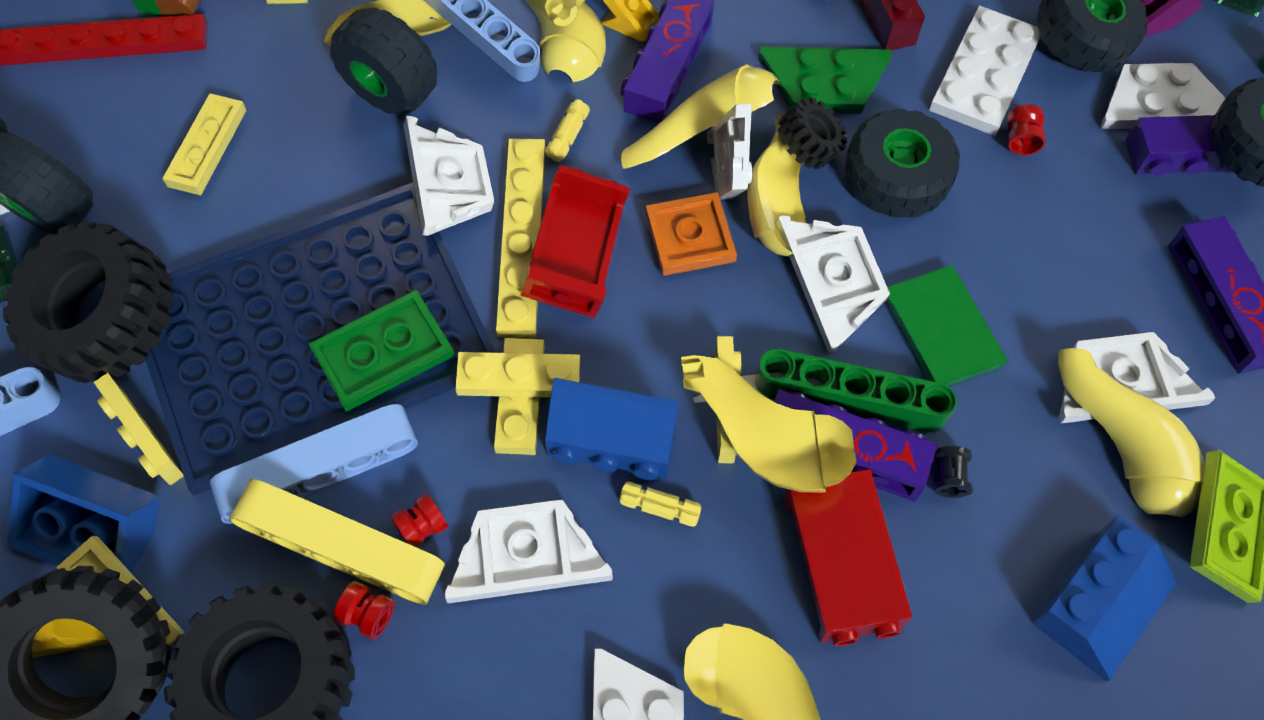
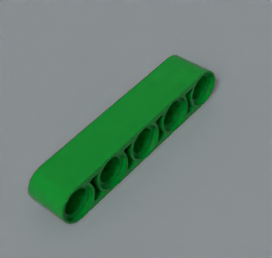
[756,349,957,432]

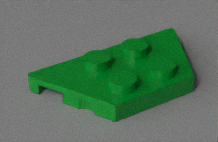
[758,47,893,113]

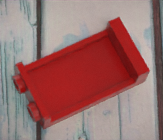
[520,165,630,319]
[783,469,913,647]

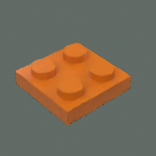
[645,192,737,276]

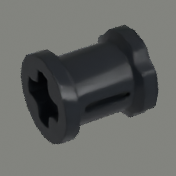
[934,446,973,498]

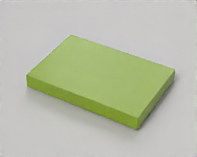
[1190,450,1264,603]

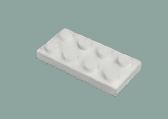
[929,5,1040,136]

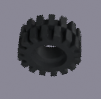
[778,98,847,169]

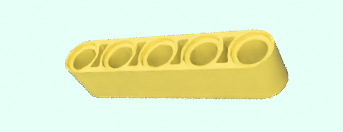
[229,479,445,605]

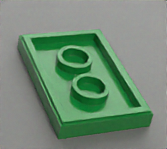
[886,265,1008,386]
[308,289,455,412]

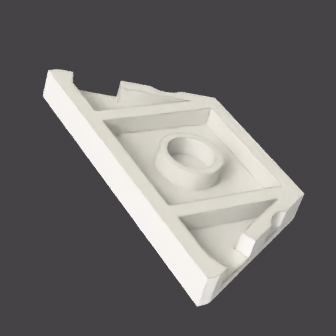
[1100,63,1226,129]
[707,104,752,200]
[404,116,494,235]
[776,215,890,353]
[1059,332,1215,424]
[445,500,613,603]
[593,649,684,720]

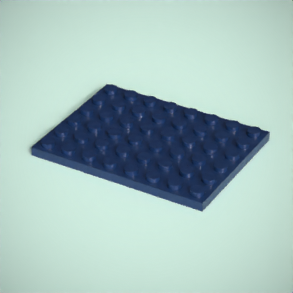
[146,182,496,496]

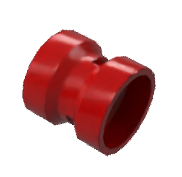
[1007,104,1046,155]
[390,493,449,548]
[333,581,395,640]

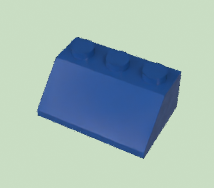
[545,378,679,480]
[7,454,160,573]
[1033,515,1177,681]

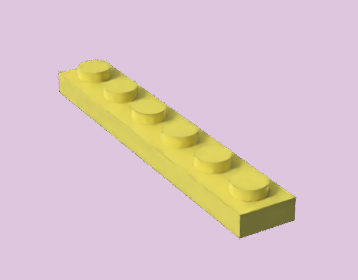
[496,139,546,338]

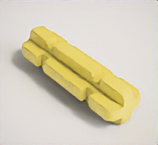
[545,99,590,162]
[620,482,701,527]

